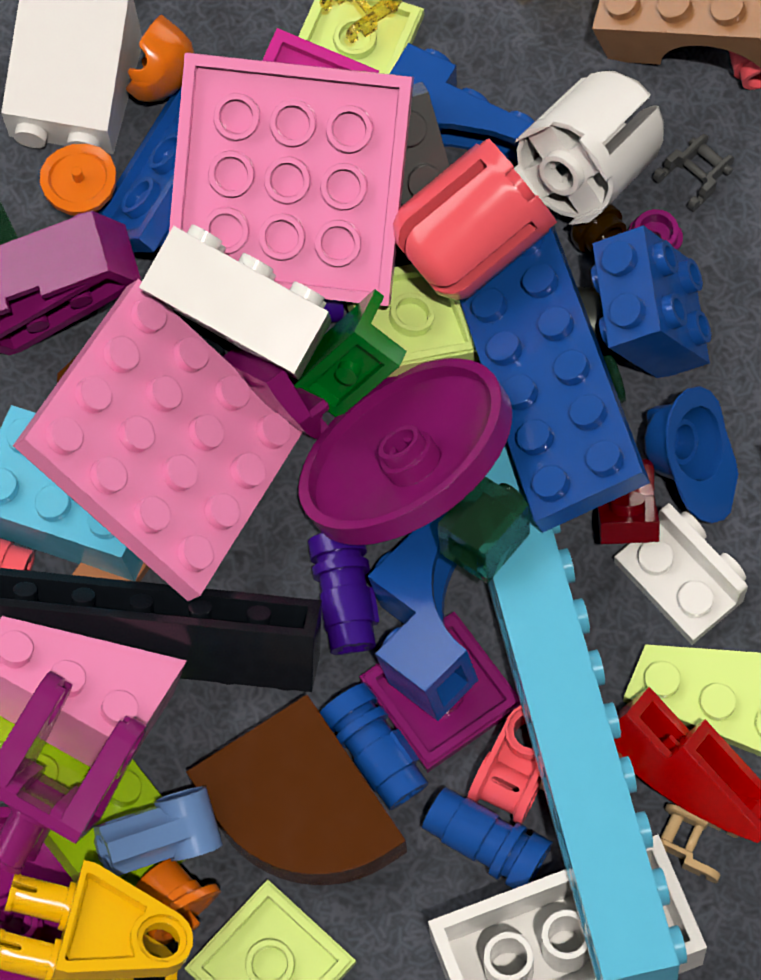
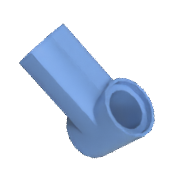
[93,786,223,876]

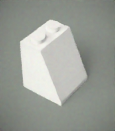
[1,0,142,154]

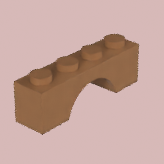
[592,0,761,68]

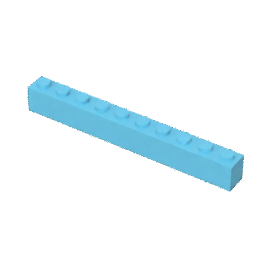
[464,442,687,980]

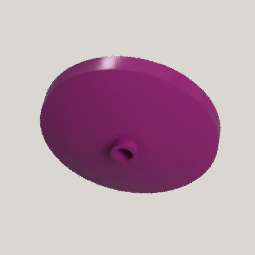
[299,358,513,545]

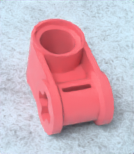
[467,705,541,824]

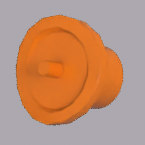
[40,144,117,216]
[135,859,221,945]

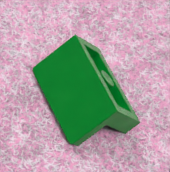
[294,289,407,417]

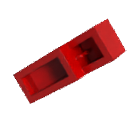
[614,687,761,843]

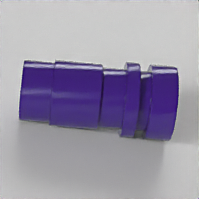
[308,533,379,655]

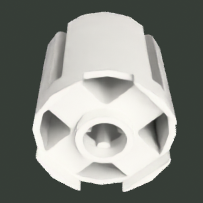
[514,71,664,225]

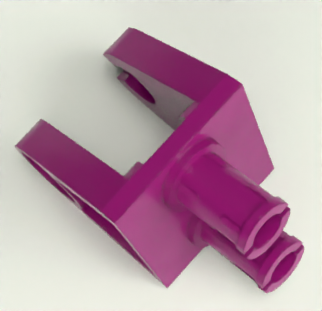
[0,671,148,875]

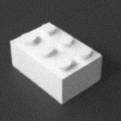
[139,224,332,381]

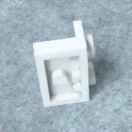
[614,503,748,645]

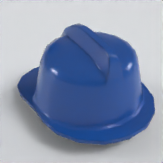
[644,386,739,523]

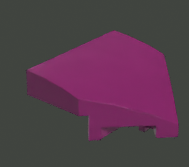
[223,347,330,439]

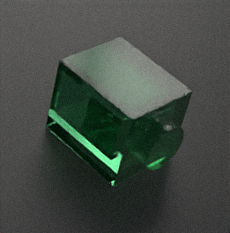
[438,477,530,584]

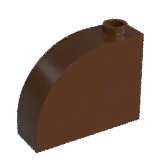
[186,694,407,885]

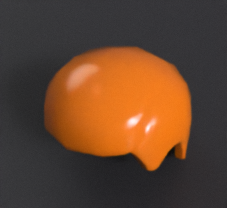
[126,15,195,103]

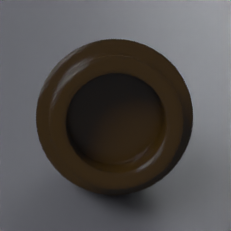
[571,204,627,256]

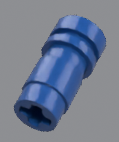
[320,683,428,810]
[422,787,553,889]

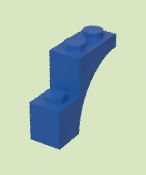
[368,504,479,721]

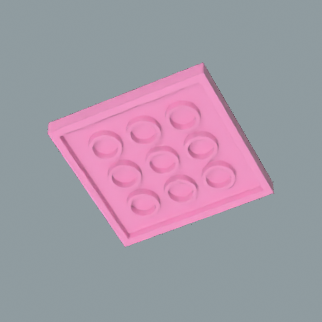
[169,53,414,306]
[13,278,303,601]

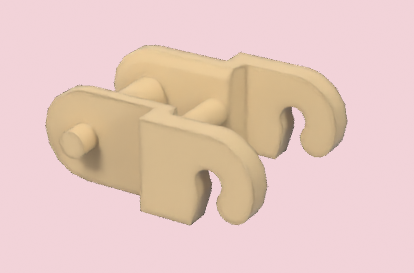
[660,804,739,883]

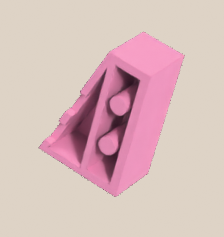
[0,616,187,767]

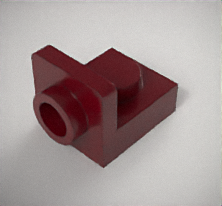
[596,459,660,544]

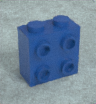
[591,225,711,378]

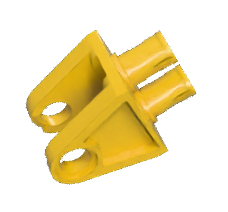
[0,860,193,980]

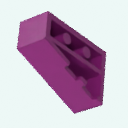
[0,211,141,356]

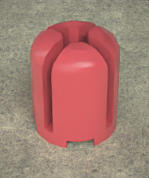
[393,139,557,300]

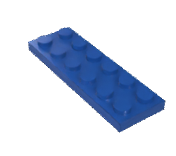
[460,226,650,532]

